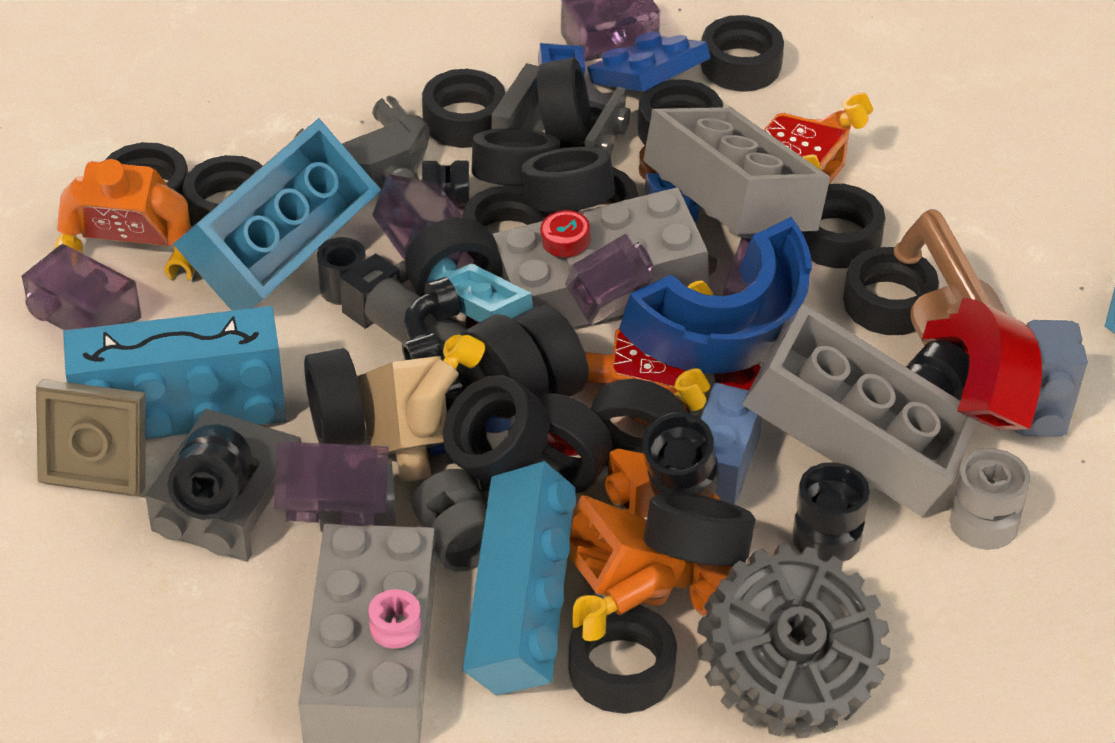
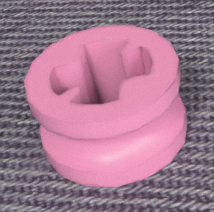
[368,589,422,649]

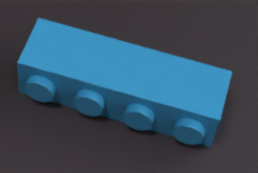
[462,461,576,696]

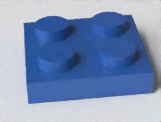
[587,32,711,92]

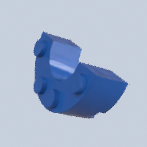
[619,217,812,374]

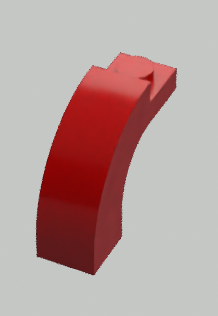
[922,298,1042,430]

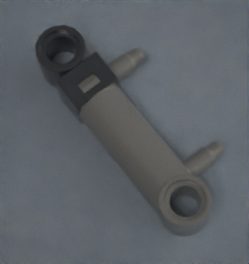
[317,237,468,390]

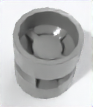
[949,448,1031,550]

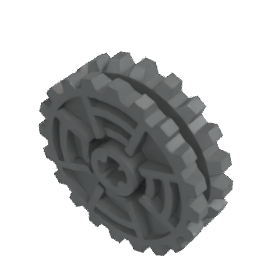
[697,545,891,738]

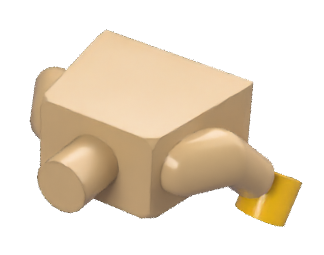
[357,334,485,483]

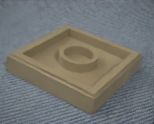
[36,379,146,496]

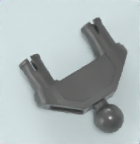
[294,96,430,204]

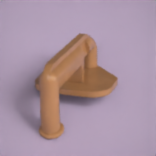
[894,209,1007,346]

